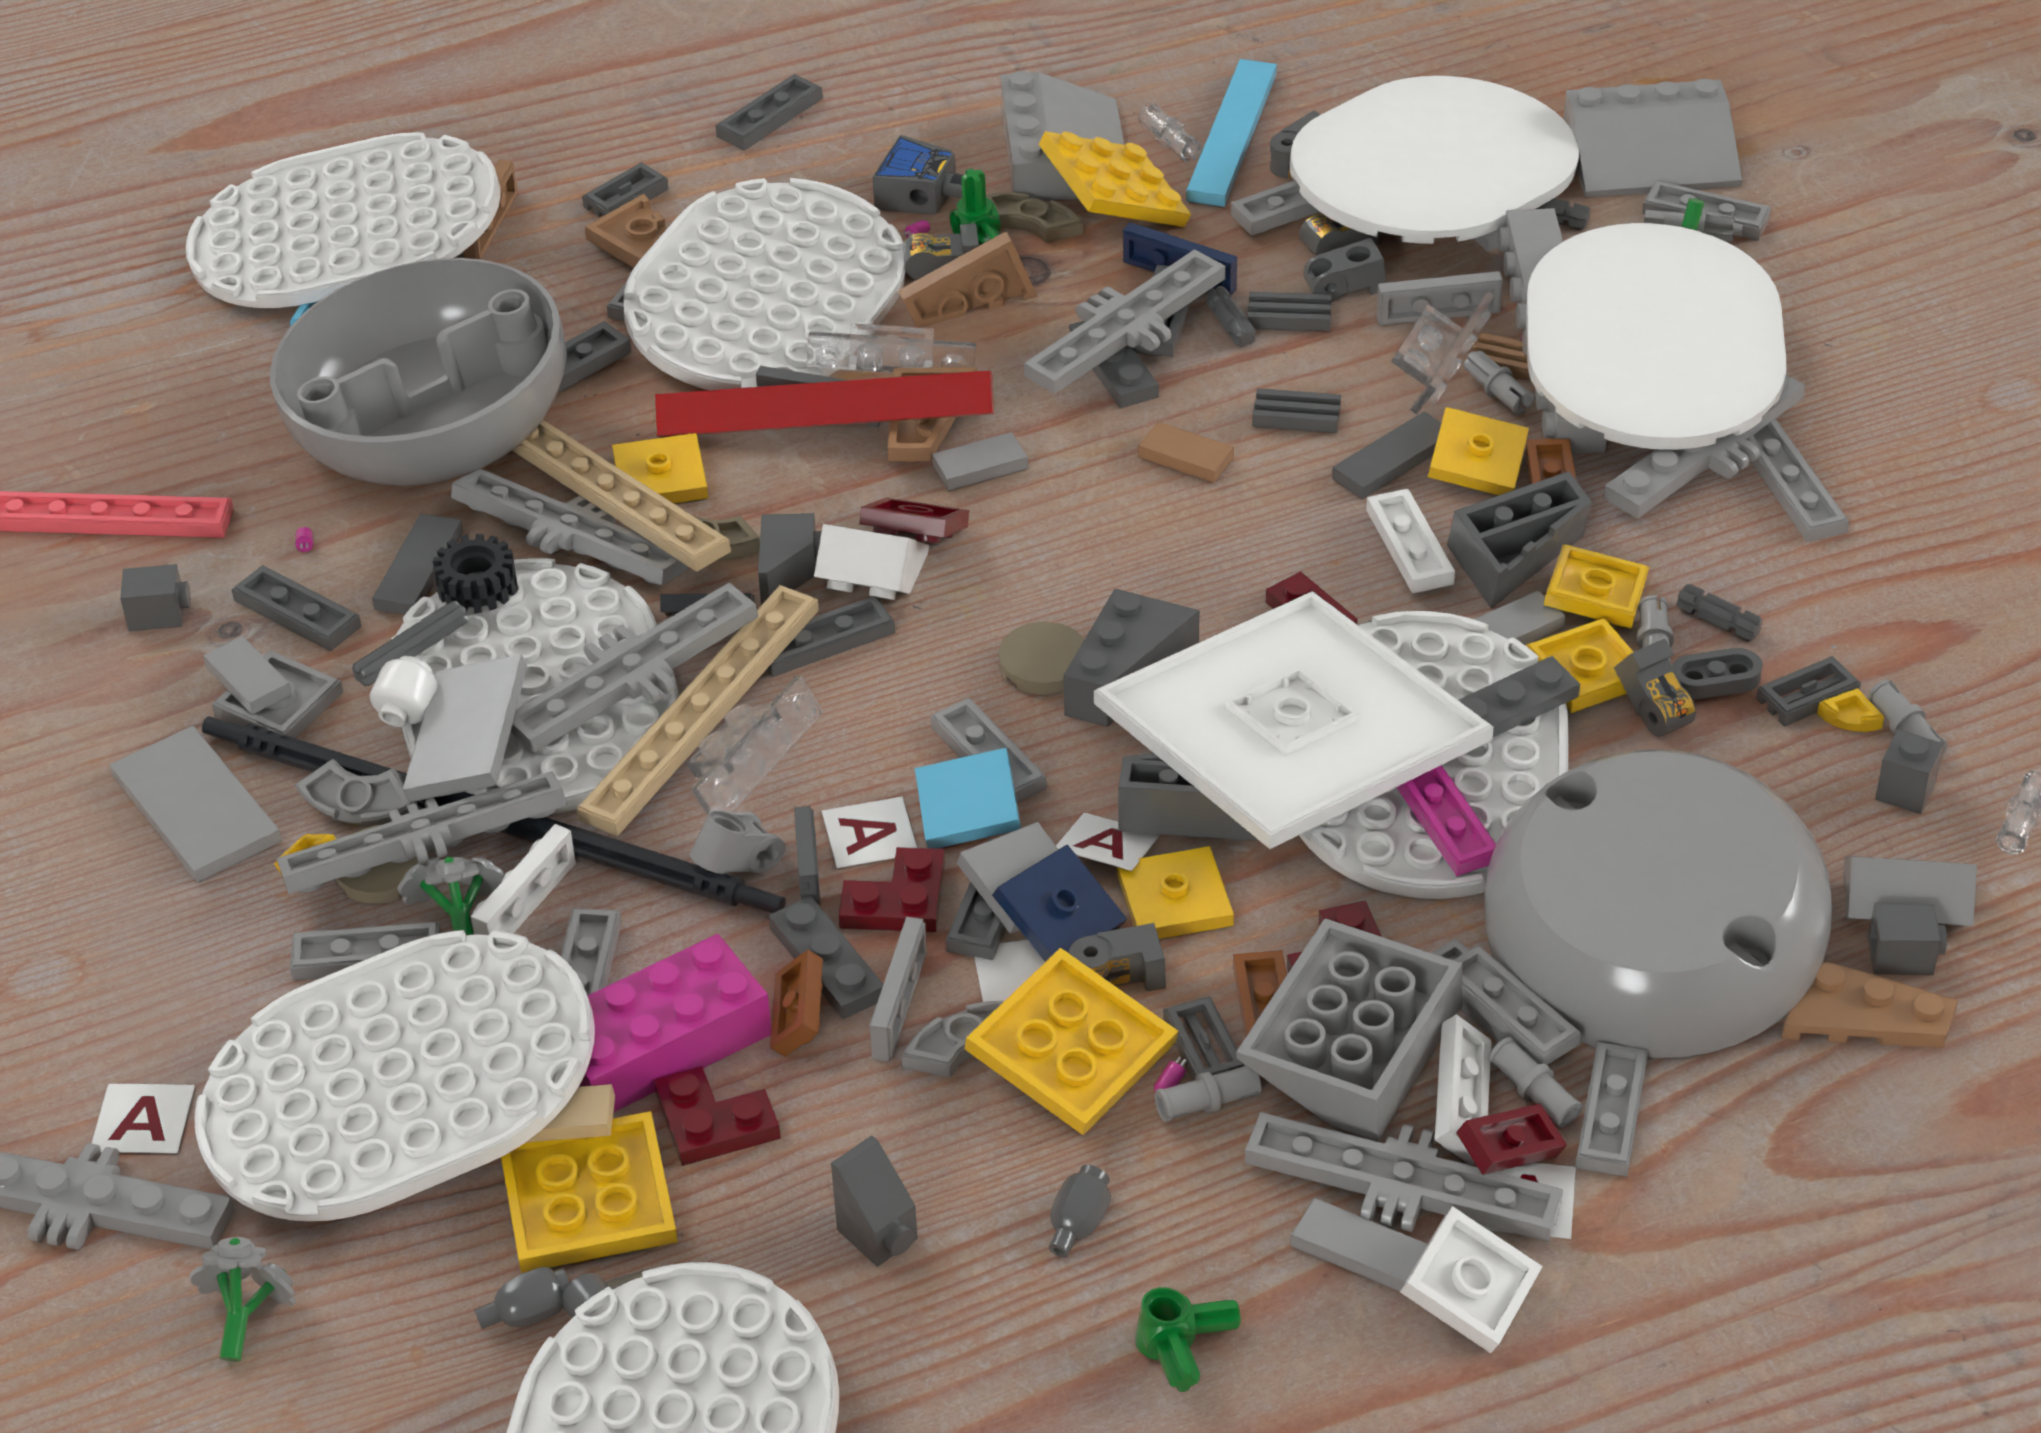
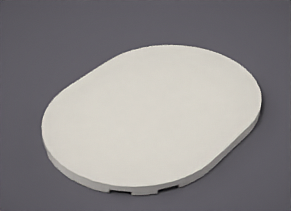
[1290,76,1579,244]
[186,132,500,308]
[624,178,906,390]
[1526,223,1786,450]
[391,558,679,815]
[1299,611,1568,899]
[195,930,595,1221]
[507,1262,839,1433]

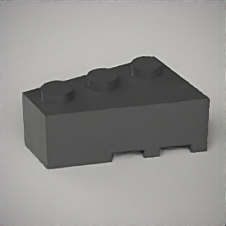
[1447,471,1592,608]
[1063,589,1200,727]
[1118,753,1259,841]

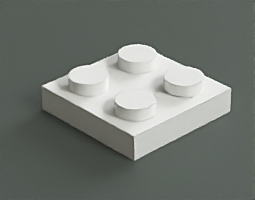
[1400,1206,1543,1353]

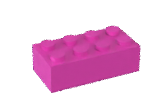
[579,933,771,1112]

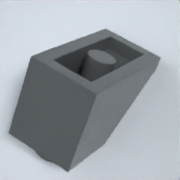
[758,513,822,605]
[831,1135,918,1267]

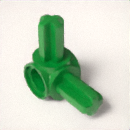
[949,168,1001,246]
[1135,1287,1241,1392]

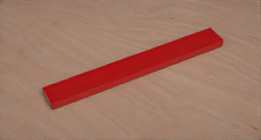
[655,370,994,438]

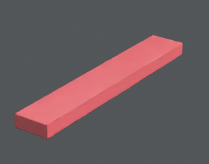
[0,491,234,538]

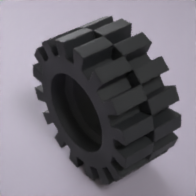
[433,534,517,614]

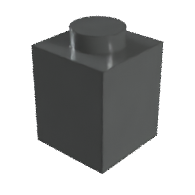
[120,564,191,631]
[1875,729,1944,814]
[1867,904,1947,975]

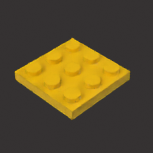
[1038,131,1191,227]
[964,948,1178,1135]
[501,1111,678,1273]

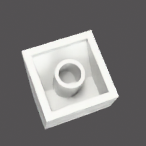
[814,524,929,600]

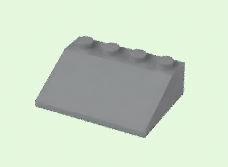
[1000,71,1124,201]
[1563,79,1742,198]
[1236,918,1462,1142]

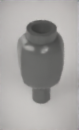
[1049,1165,1111,1257]
[474,1267,570,1329]

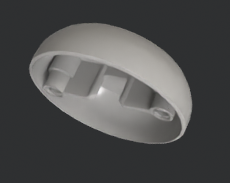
[270,258,567,486]
[1484,749,1832,1058]

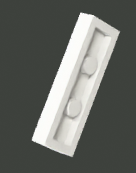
[1366,489,1455,594]
[471,824,576,935]
[1435,1014,1491,1165]

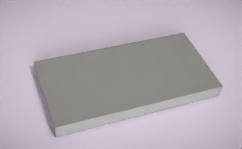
[403,654,527,802]
[109,726,282,883]

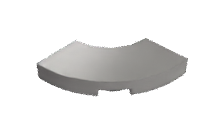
[295,759,420,827]
[902,1001,1004,1078]

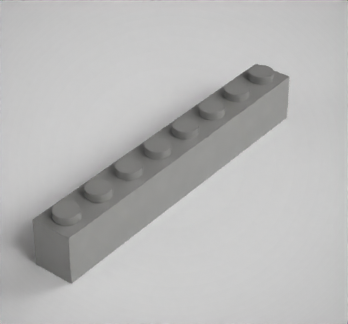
[1497,208,1607,454]

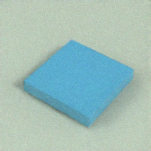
[915,748,1021,849]

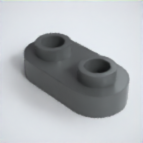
[1672,648,1763,700]

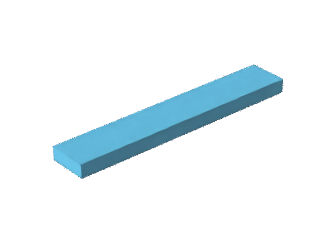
[1186,59,1277,207]

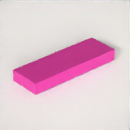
[1396,765,1496,877]

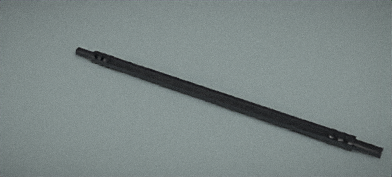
[202,716,786,913]

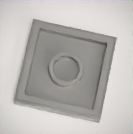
[212,650,343,738]
[957,822,1058,934]

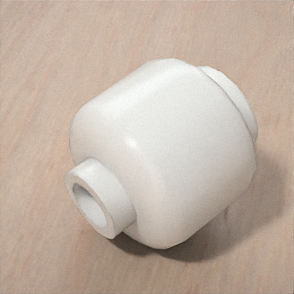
[370,656,438,727]

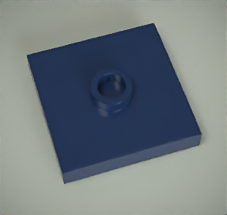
[992,844,1127,962]

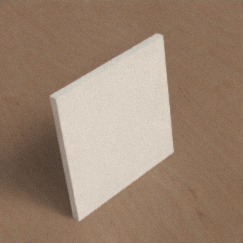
[1094,591,1494,849]

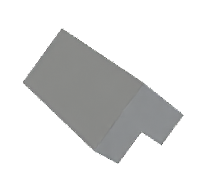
[1843,856,1977,926]

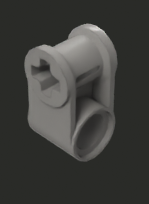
[690,810,785,874]

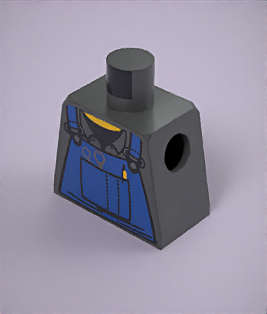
[872,135,963,215]

